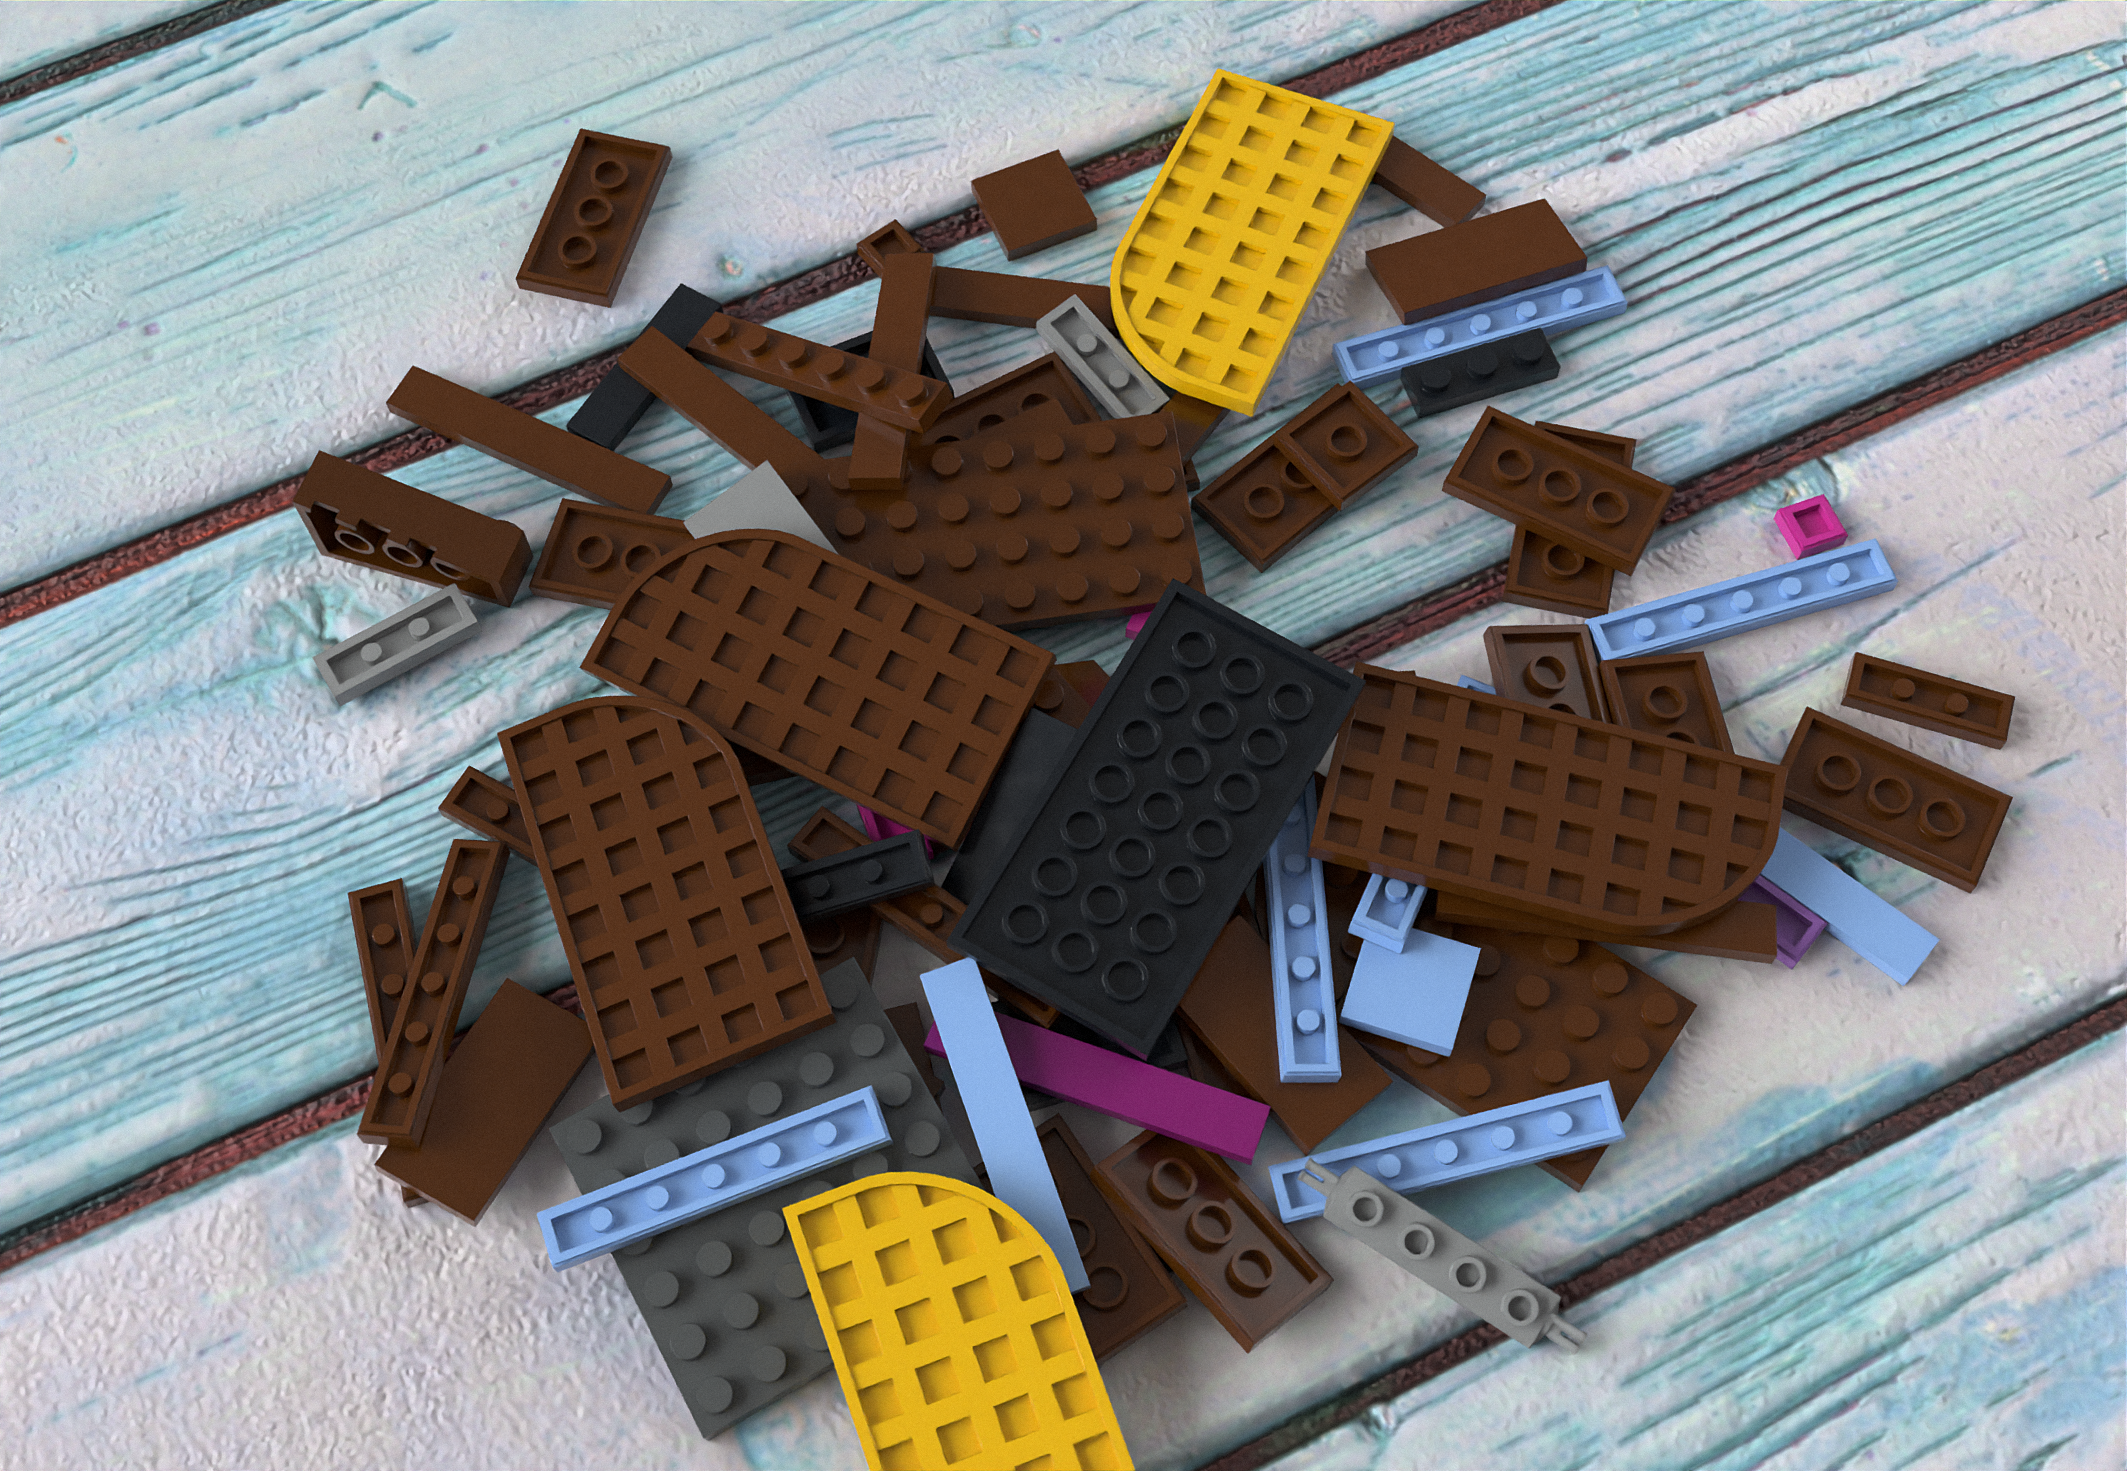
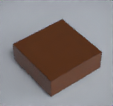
[857,219,925,279]

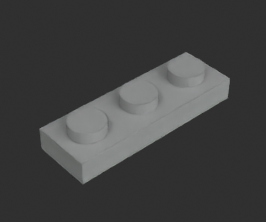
[1036,294,1170,419]
[312,583,482,706]

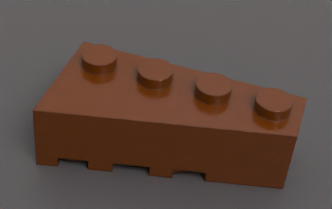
[292,450,534,608]

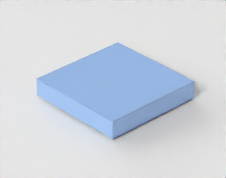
[1339,928,1481,1057]

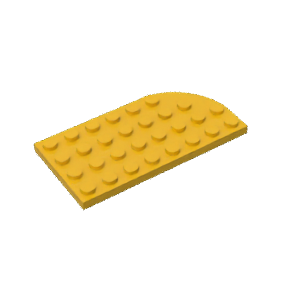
[1110,68,1395,417]
[782,1172,1135,1471]

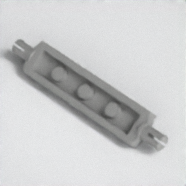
[1297,1158,1587,1355]

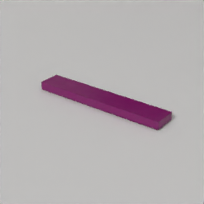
[924,1011,1271,1166]

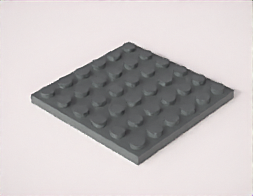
[549,956,986,1441]

